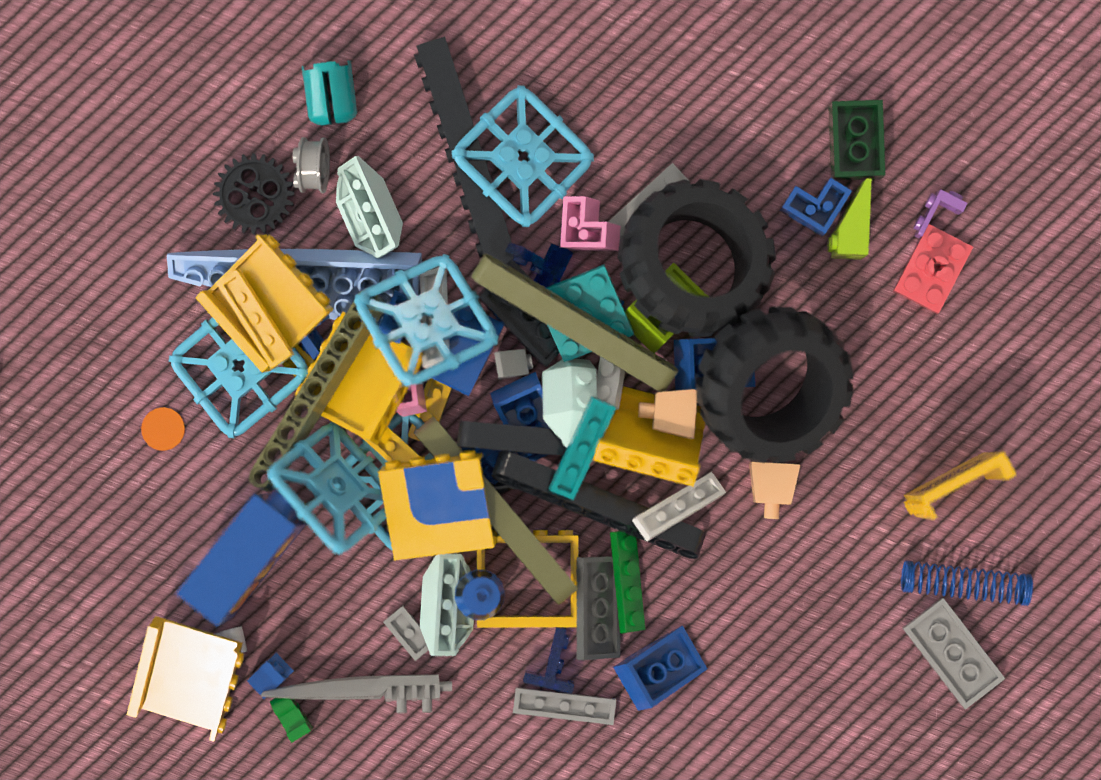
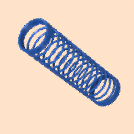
[901,560,1033,606]

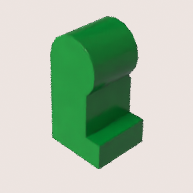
[270,698,313,743]

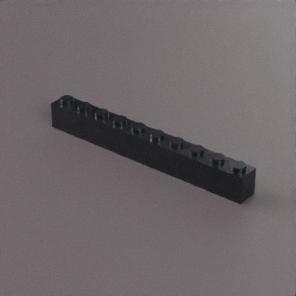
[414,36,519,265]

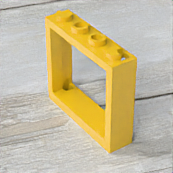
[477,530,578,628]

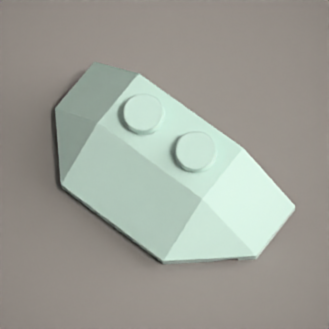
[336,156,403,258]
[542,359,597,448]
[420,553,474,656]

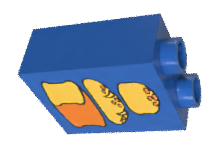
[176,489,307,626]

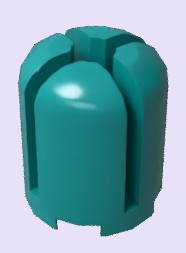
[301,60,357,126]

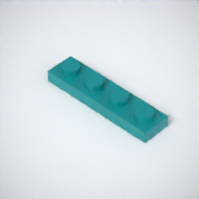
[549,396,616,500]

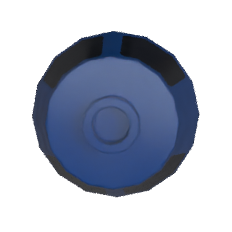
[455,570,505,620]

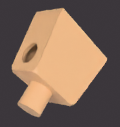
[638,389,697,439]
[749,462,800,519]

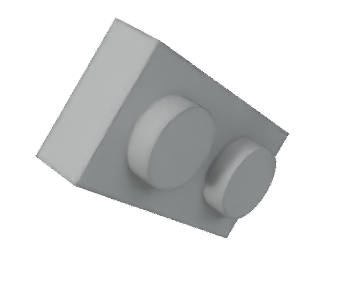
[383,606,429,661]

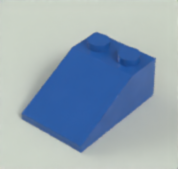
[425,306,504,396]
[674,338,756,390]
[490,372,551,461]
[613,626,707,711]

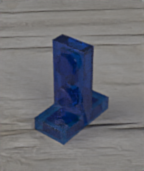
[505,242,573,288]
[523,627,574,694]

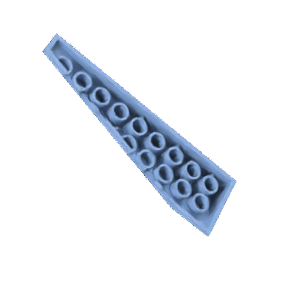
[167,249,422,325]

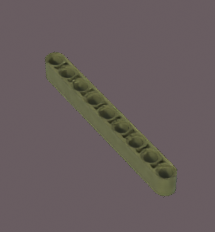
[471,254,678,392]
[249,289,385,492]
[413,416,578,605]

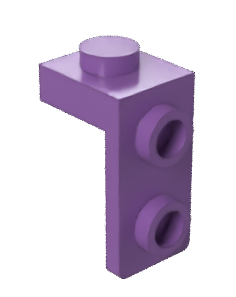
[913,189,967,239]

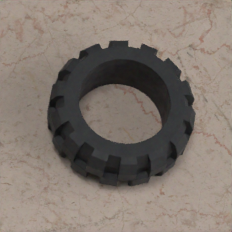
[618,179,776,337]
[696,306,854,463]

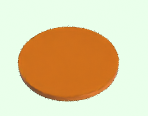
[141,407,185,451]

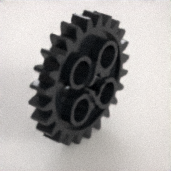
[213,153,296,235]

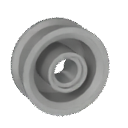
[293,137,330,193]

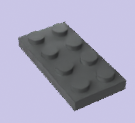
[577,556,620,660]

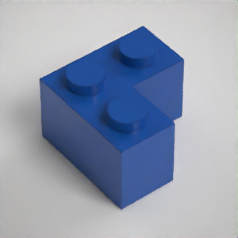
[779,178,852,237]

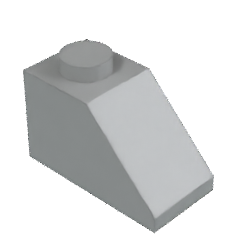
[494,349,533,380]

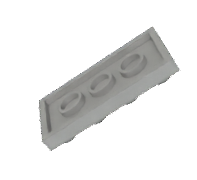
[902,598,1005,710]

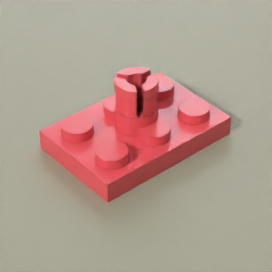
[893,224,973,314]

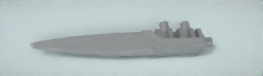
[261,674,452,714]

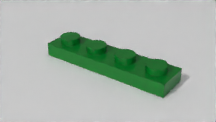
[610,531,646,633]

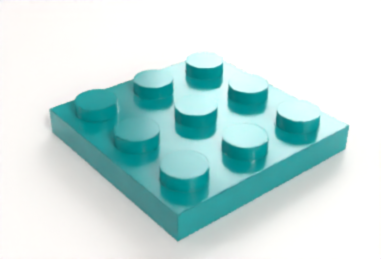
[546,264,634,362]

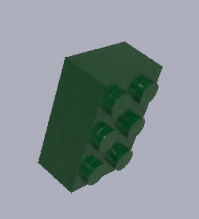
[828,100,885,181]

